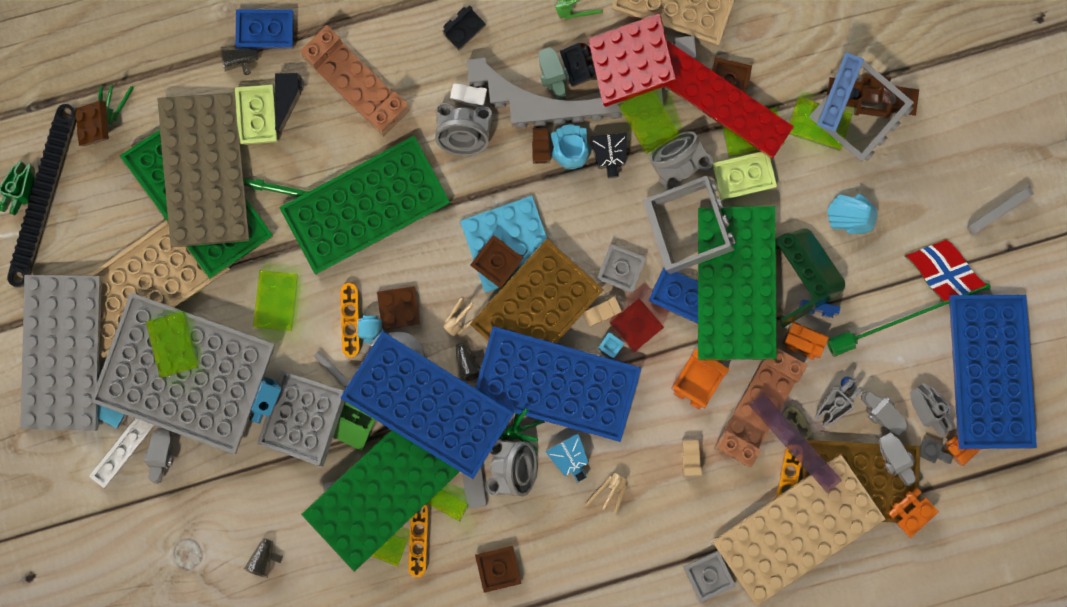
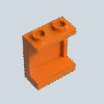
[671,349,729,410]

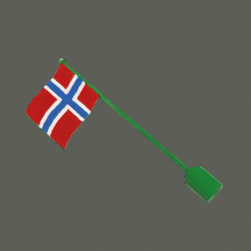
[827,239,991,357]

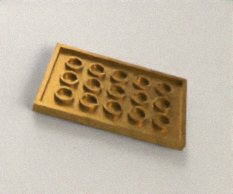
[470,239,604,344]
[801,440,920,523]

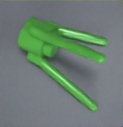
[554,0,603,20]

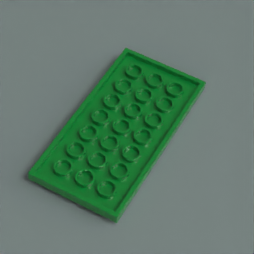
[119,130,273,280]
[279,136,450,275]
[698,206,777,360]
[301,430,460,572]

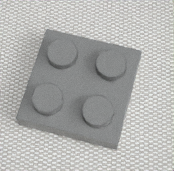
[597,244,646,293]
[683,550,735,603]

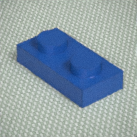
[799,299,841,318]

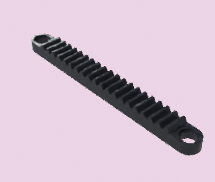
[7,104,76,288]

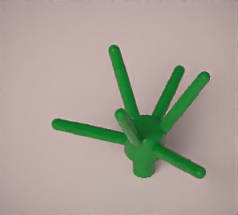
[501,409,545,451]

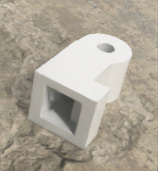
[450,84,487,108]

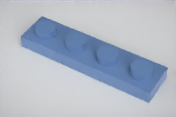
[817,52,864,132]

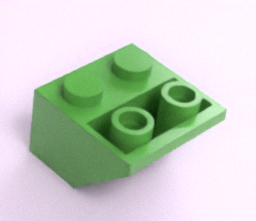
[333,401,377,451]

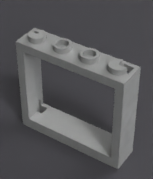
[809,57,914,162]
[643,176,736,274]

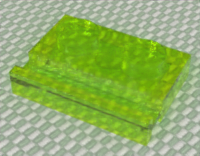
[371,535,408,567]

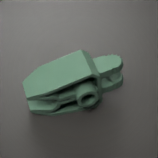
[539,47,569,100]

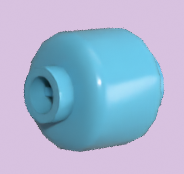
[357,315,382,343]

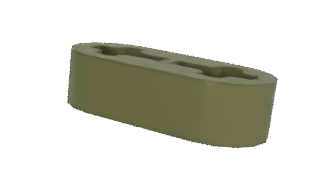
[782,407,811,440]

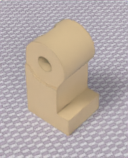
[583,297,622,327]
[682,440,702,476]

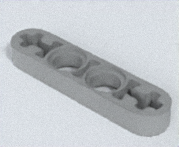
[967,186,1034,235]

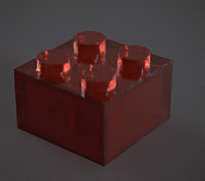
[609,298,664,353]

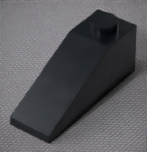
[275,73,304,133]

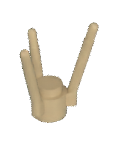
[443,298,474,337]
[584,473,627,514]

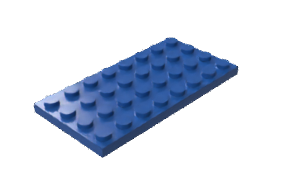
[949,295,1037,450]
[475,326,642,442]
[340,331,514,479]

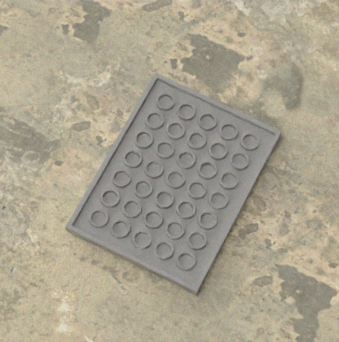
[90,292,276,454]

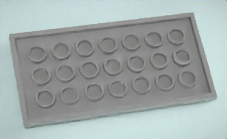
[20,275,102,431]

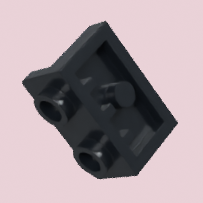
[443,5,486,51]
[560,42,597,87]

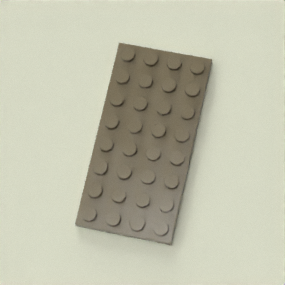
[157,93,249,248]

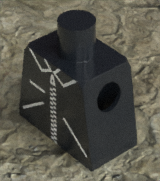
[590,132,627,178]

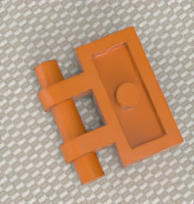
[888,487,939,538]

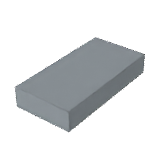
[462,468,486,509]

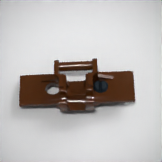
[827,73,919,120]

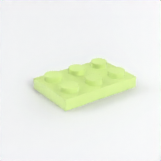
[235,85,278,145]
[712,152,777,201]

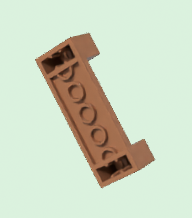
[300,25,410,137]
[715,348,808,467]

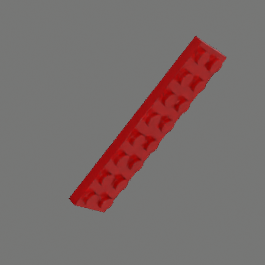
[665,41,794,159]

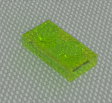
[427,489,469,521]

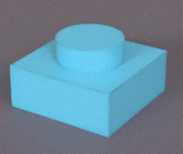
[598,332,624,359]

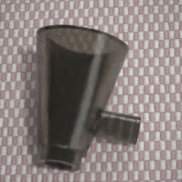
[220,47,258,75]
[455,342,484,382]
[243,538,283,578]

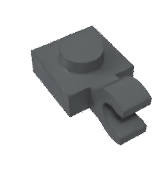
[920,438,954,464]

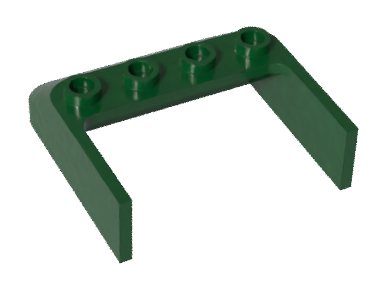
[776,229,845,328]

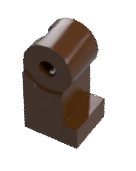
[532,128,550,164]

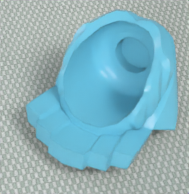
[551,124,592,169]
[827,194,877,234]

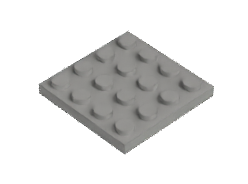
[257,371,345,467]

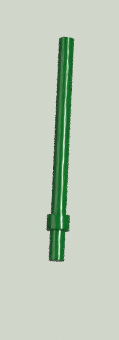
[243,178,309,197]

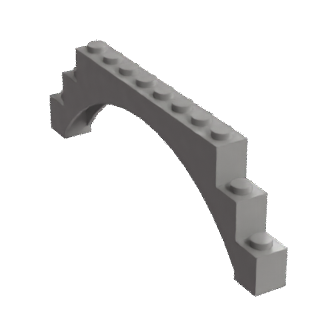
[467,36,696,129]

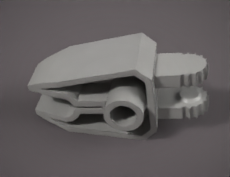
[815,378,863,427]
[910,383,955,436]
[861,391,907,436]
[144,428,174,484]
[879,433,915,486]

